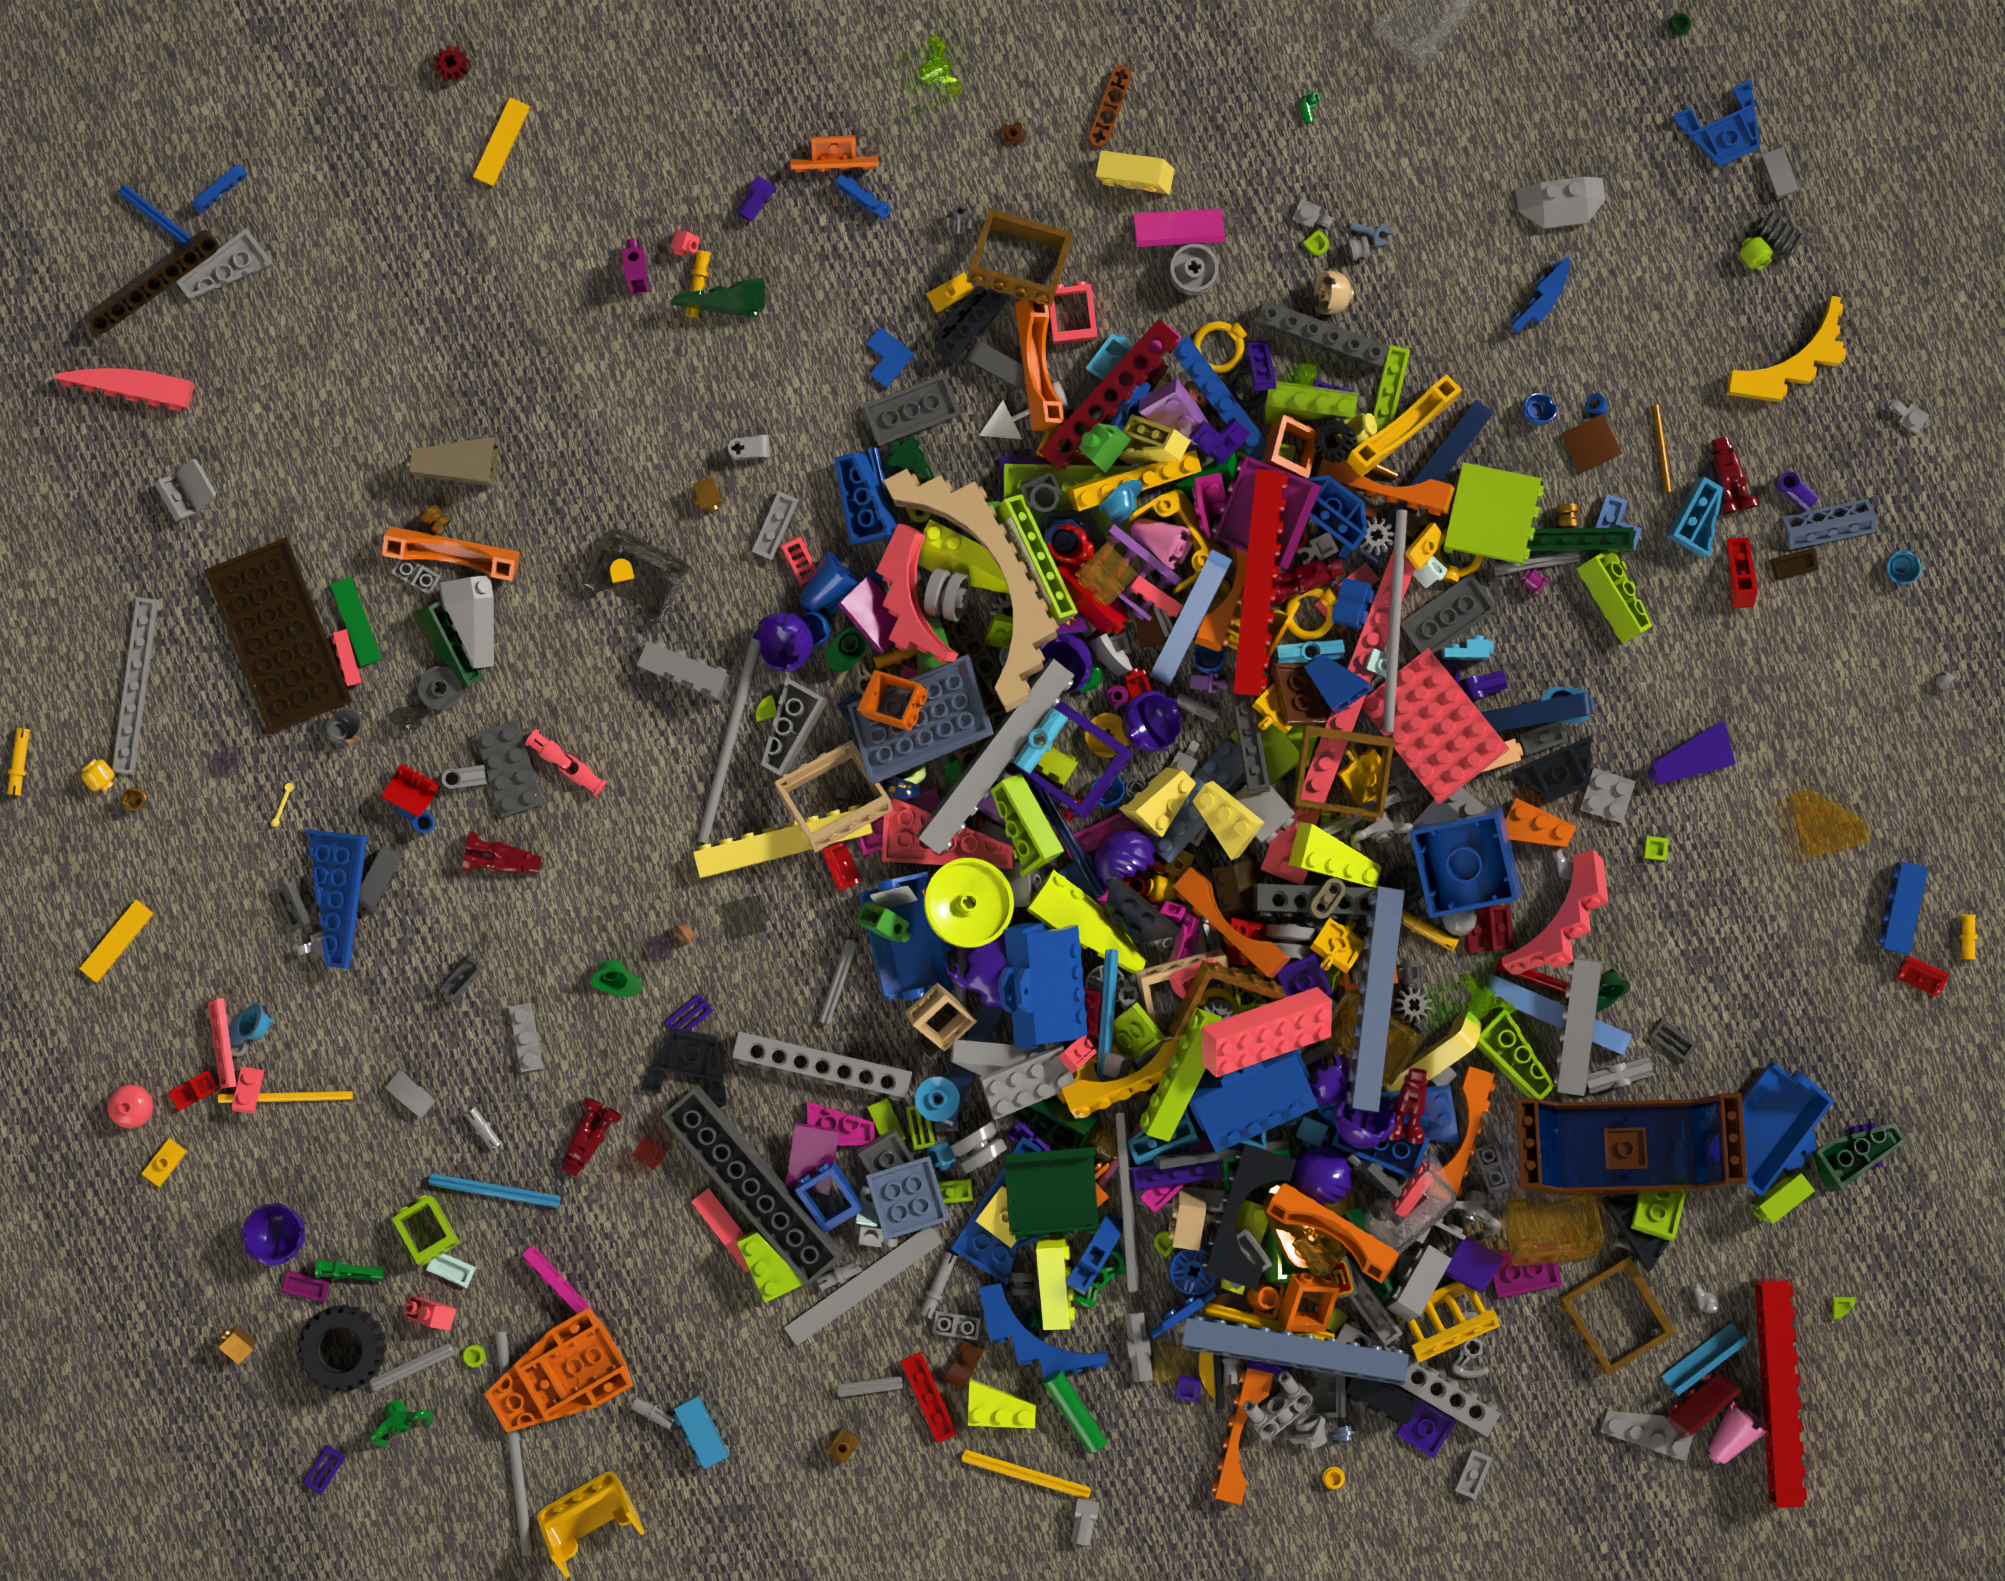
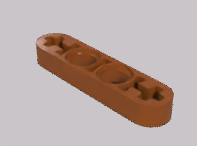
[1089,65,1131,148]

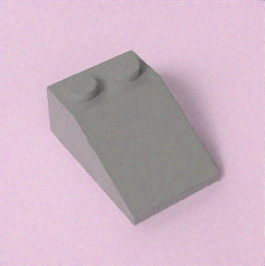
[1412,787,1486,826]

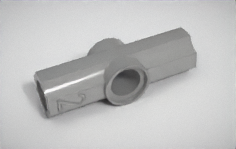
[1586,1057,1654,1094]
[1125,1312,1153,1382]

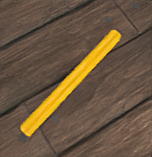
[1204,1302,1335,1341]
[961,1450,1091,1499]

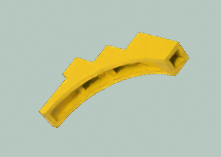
[1726,296,1846,402]

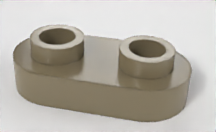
[1309,878,1346,919]

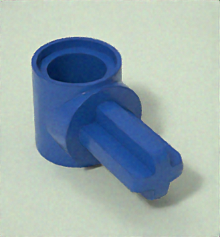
[396,806,436,834]

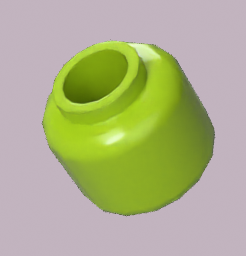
[1739,237,1773,270]

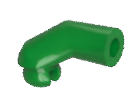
[1300,92,1320,125]
[1080,663,1103,694]

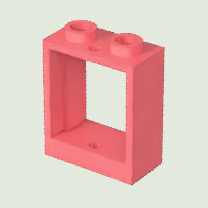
[1049,281,1097,345]

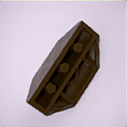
[1208,847,1259,925]

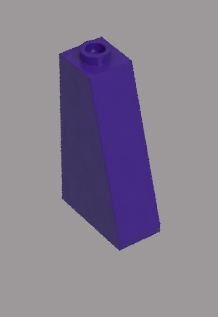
[1648,721,1736,785]

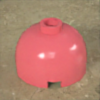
[107,1084,154,1129]

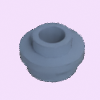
[1333,1426,1355,1443]

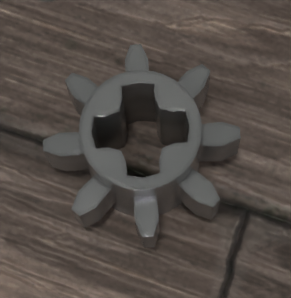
[947,206,974,234]
[1396,961,1424,985]

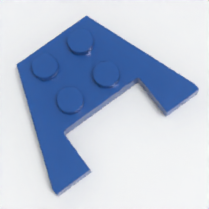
[1672,79,1760,167]

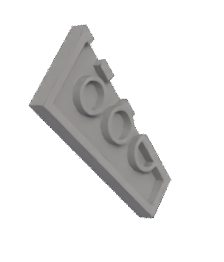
[176,228,274,300]
[1600,1410,1694,1461]

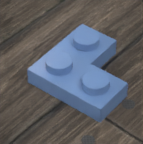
[1595,494,1642,550]

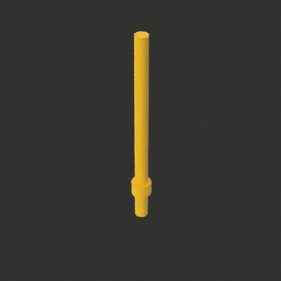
[218,1091,353,1103]

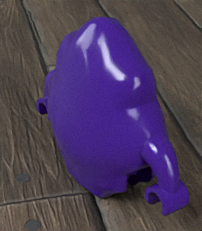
[944,933,1007,1012]

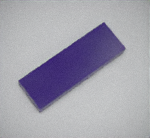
[1246,341,1276,391]

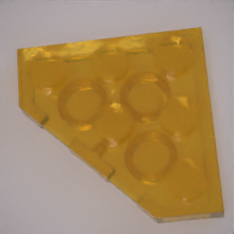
[1788,789,1871,859]

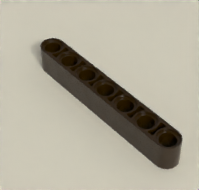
[87,230,218,334]

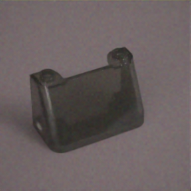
[582,528,690,624]

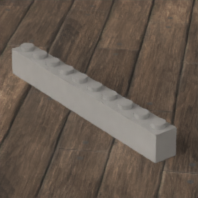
[915,658,1074,854]

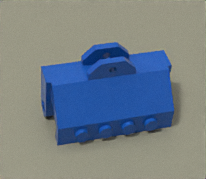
[859,872,954,1001]
[998,919,1087,1049]
[1189,1049,1319,1153]
[1704,1061,1834,1197]

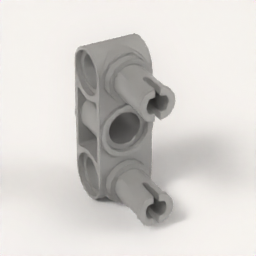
[1243,1371,1313,1439]

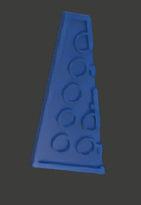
[306,829,367,969]
[1318,1085,1460,1144]
[951,1136,1042,1285]

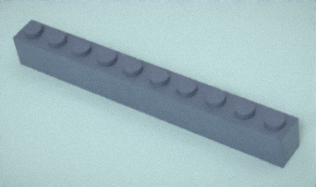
[1345,886,1405,1114]
[1181,1316,1409,1385]

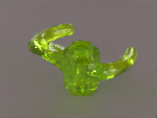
[918,34,963,96]
[1459,972,1517,1020]

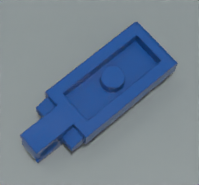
[836,174,892,220]

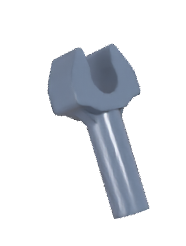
[1350,222,1392,247]

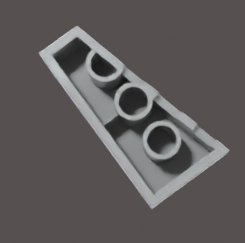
[637,639,730,701]
[761,677,828,777]

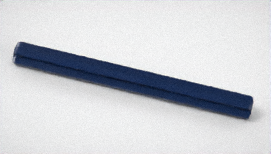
[1031,785,1106,899]

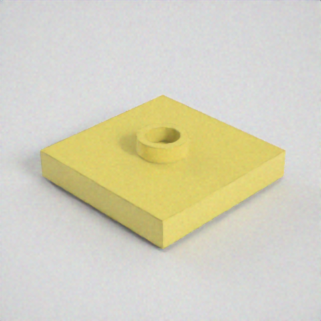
[975,1185,1017,1248]

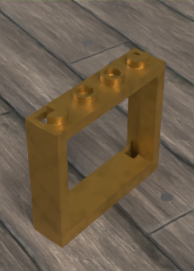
[966,208,1074,307]
[1292,725,1395,822]
[1169,960,1288,1040]
[1558,1255,1677,1375]

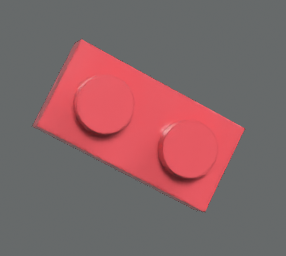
[232,1067,264,1114]

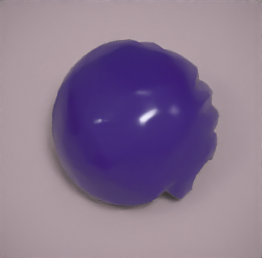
[752,612,813,672]
[1035,634,1092,695]
[1122,691,1182,753]
[1094,830,1154,887]
[1304,1054,1352,1106]
[1334,1096,1395,1149]
[1291,1146,1353,1205]
[241,1203,305,1266]

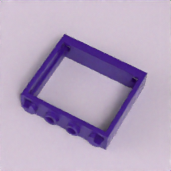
[1012,700,1134,819]

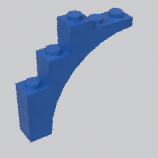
[979,1282,1108,1378]

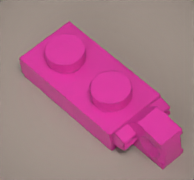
[1168,912,1201,962]

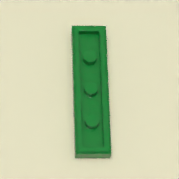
[330,577,383,667]

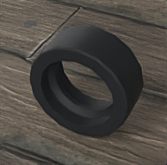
[1227,366,1268,409]

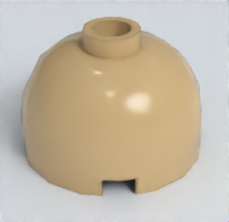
[1314,270,1354,315]

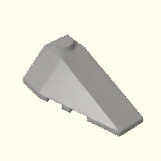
[439,575,494,669]

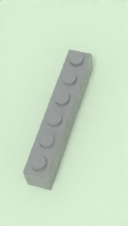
[1554,957,1603,1096]

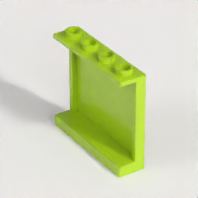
[1444,462,1544,568]

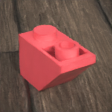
[404,1295,456,1330]

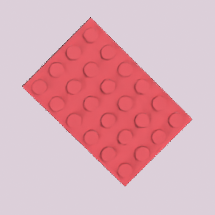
[1362,648,1510,805]

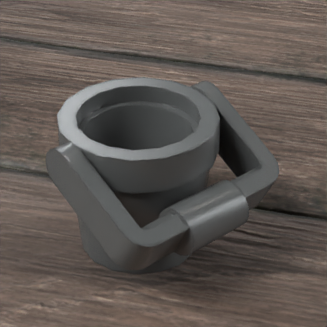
[1021,473,1062,512]

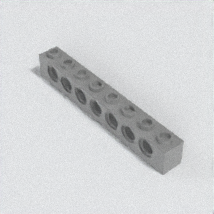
[732,1031,913,1101]
[1335,1321,1501,1437]

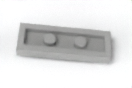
[752,491,799,561]
[509,1003,544,1073]

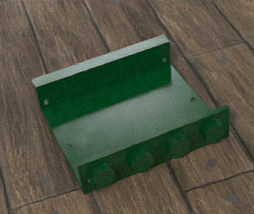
[1003,1147,1101,1240]

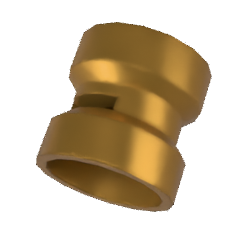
[1557,503,1580,528]
[420,504,451,535]
[121,788,148,811]

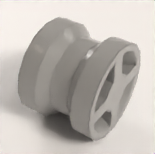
[1348,236,1370,261]

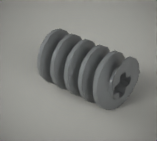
[1753,211,1803,258]

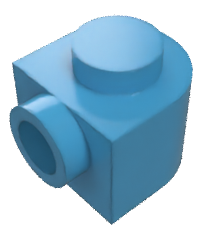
[926,1142,957,1171]

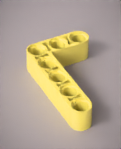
[1381,1009,1483,1092]

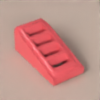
[780,535,816,586]
[1168,957,1214,999]

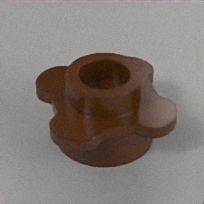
[1001,122,1025,146]

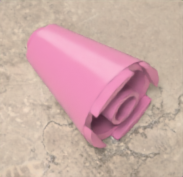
[1130,518,1194,570]
[1708,1401,1768,1464]

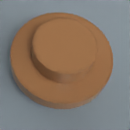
[675,922,695,944]

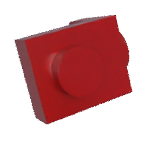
[1124,668,1152,699]

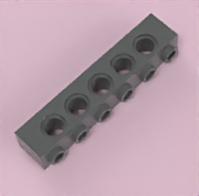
[1256,300,1389,370]
[1253,884,1375,920]

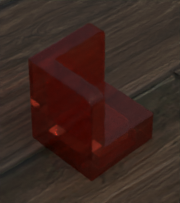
[632,1137,667,1170]

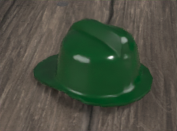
[825,626,872,672]
[1596,969,1630,1013]

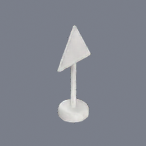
[979,381,1071,439]

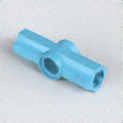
[1276,640,1345,663]
[1013,707,1068,774]

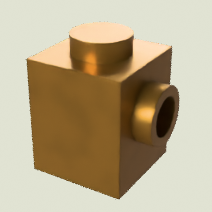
[692,477,723,513]
[1163,850,1195,882]
[218,1324,256,1365]
[827,1427,861,1464]

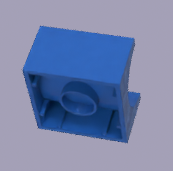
[1410,805,1522,918]

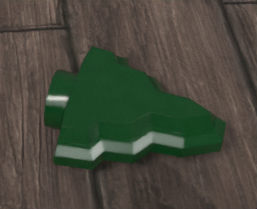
[883,435,934,483]

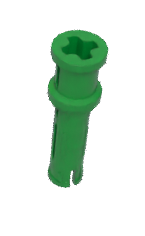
[315,1258,384,1282]

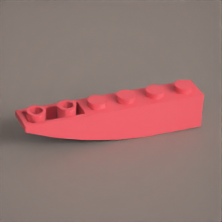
[55,368,194,412]

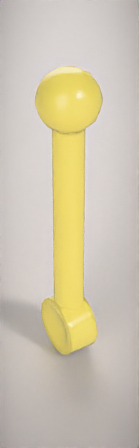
[271,783,294,827]

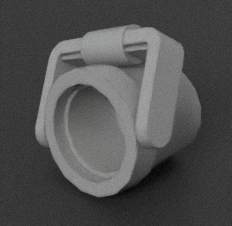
[1287,1413,1327,1449]

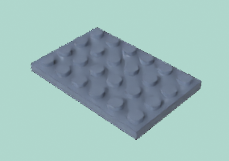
[847,654,994,784]

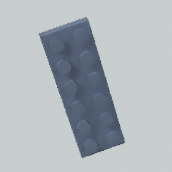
[1143,739,1245,863]

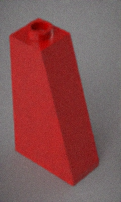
[1057,559,1130,635]

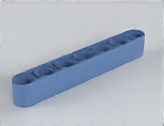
[1150,549,1232,686]
[1482,974,1632,1056]

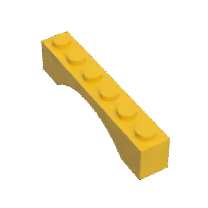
[1347,374,1462,478]
[1066,448,1202,511]
[1061,1039,1179,1119]

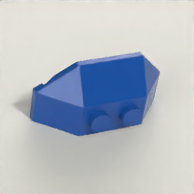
[1305,475,1367,551]

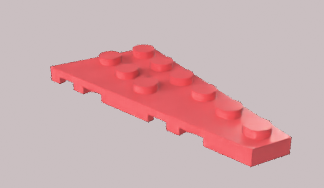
[882,795,1015,869]

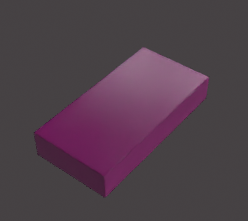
[281,1270,331,1303]

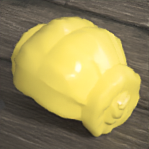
[1335,413,1377,450]

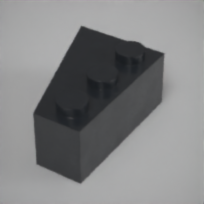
[1345,1377,1420,1425]

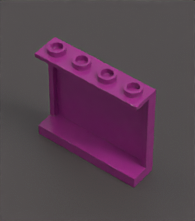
[1211,456,1322,569]

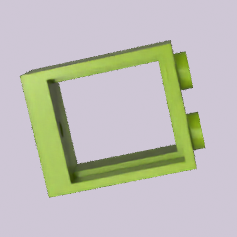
[1751,1171,1815,1224]
[392,1195,461,1266]

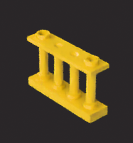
[1396,1281,1500,1363]

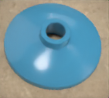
[915,1077,960,1121]

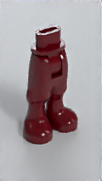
[1711,436,1760,515]
[1273,559,1345,605]
[462,831,542,874]
[1387,1068,1428,1144]
[561,1096,622,1177]

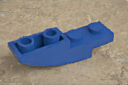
[1510,257,1570,335]
[1065,1212,1123,1295]

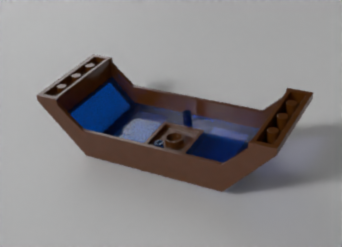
[1515,1093,1748,1196]

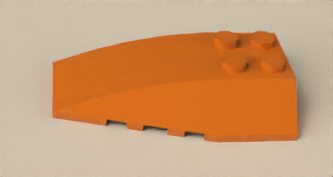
[484,1307,633,1433]

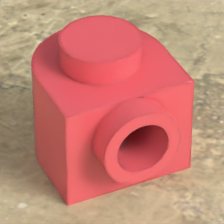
[670,230,700,257]

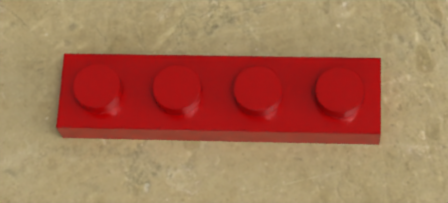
[901,1351,957,1443]

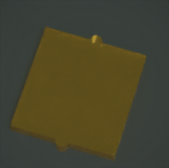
[1151,1345,1195,1383]

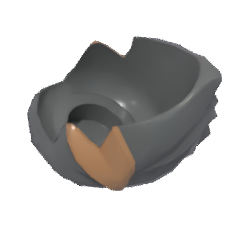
[324,707,363,746]

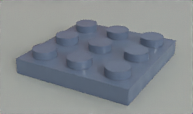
[865,1156,949,1240]

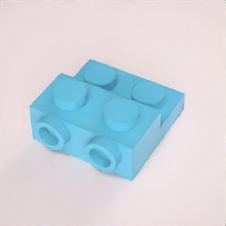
[1086,332,1132,381]
[1440,635,1493,661]

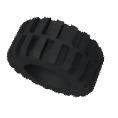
[297,1305,386,1392]

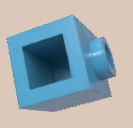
[1294,1116,1330,1148]

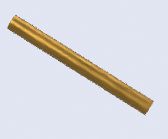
[1651,404,1672,493]

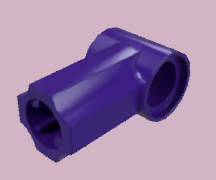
[736,175,777,223]
[1775,471,1819,512]
[1460,670,1508,700]

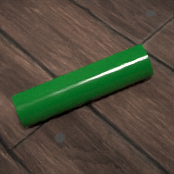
[1042,1368,1107,1454]

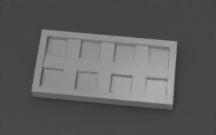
[979,1044,1075,1120]

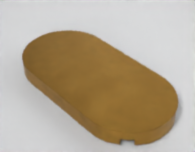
[1263,1182,1324,1269]

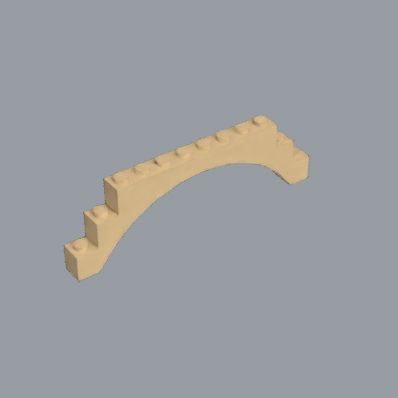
[884,469,1059,712]

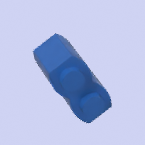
[1331,578,1374,629]

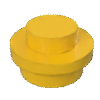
[1322,1466,1345,1489]

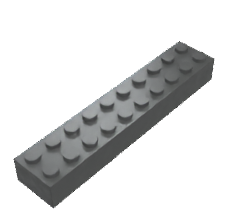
[661,1085,845,1287]

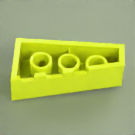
[1288,822,1381,888]
[1036,1232,1075,1330]

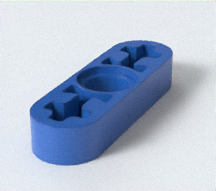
[191,164,248,214]

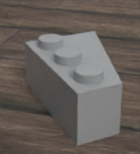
[1385,1245,1452,1322]

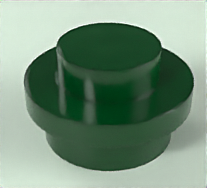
[1669,13,1691,35]
[1022,1308,1043,1331]

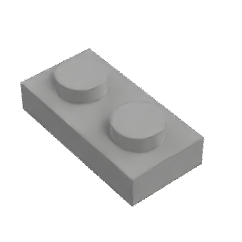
[1454,1449,1493,1500]

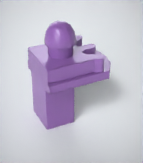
[1190,672,1229,694]

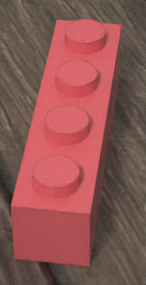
[1129,574,1184,617]
[332,629,362,687]
[1391,1162,1437,1218]

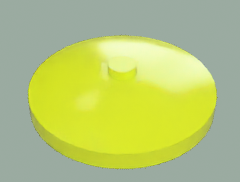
[924,858,1014,948]

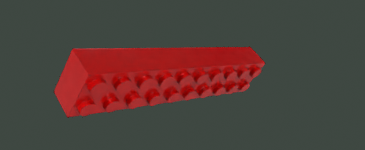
[1233,469,1289,696]
[1754,1277,1807,1508]

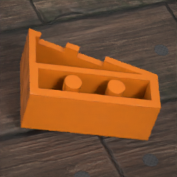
[1505,798,1576,848]

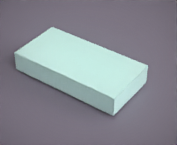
[426,1253,476,1288]

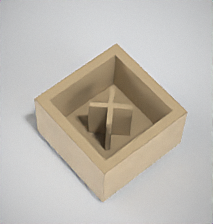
[1168,1190,1206,1251]

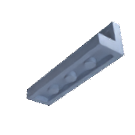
[1782,499,1876,550]

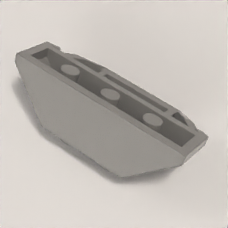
[1515,177,1606,229]

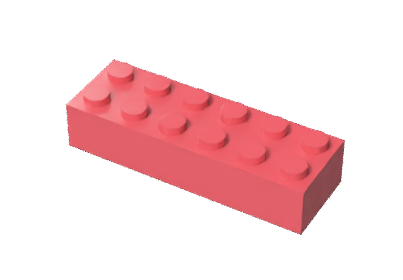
[1202,987,1332,1078]

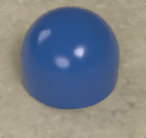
[1585,393,1608,417]

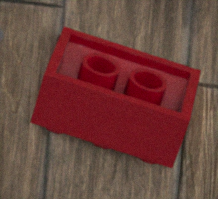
[1665,1373,1741,1439]

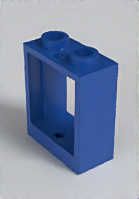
[795,1161,863,1233]

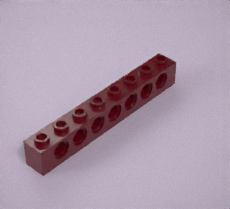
[1039,319,1179,470]

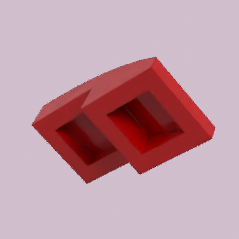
[168,1070,219,1112]

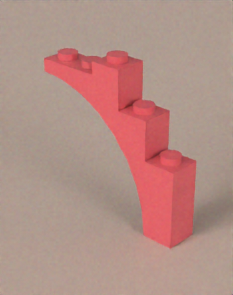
[876,524,958,663]
[1502,849,1608,975]

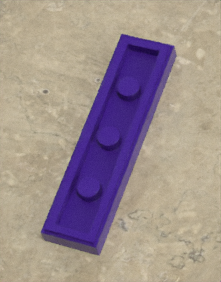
[1131,1160,1223,1191]

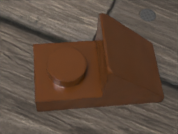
[944,1340,984,1390]

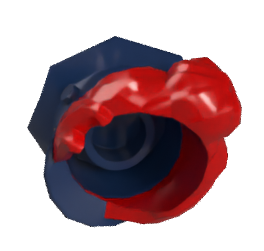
[1043,519,1094,563]

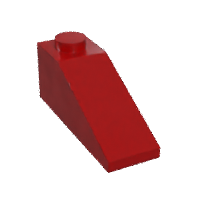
[1727,538,1758,608]

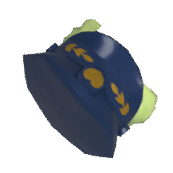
[881,762,927,799]

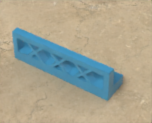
[1660,1322,1749,1396]

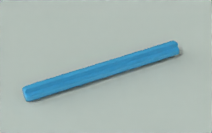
[1097,949,1118,1079]
[429,1174,561,1208]

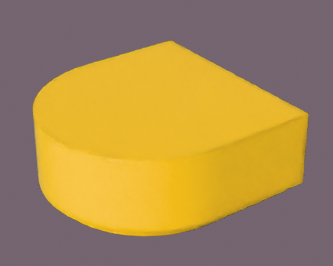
[610,559,635,583]

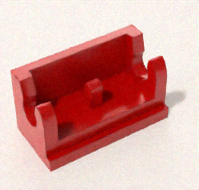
[822,841,862,891]
[1895,956,1950,997]

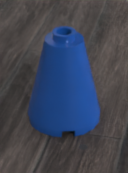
[799,552,859,613]

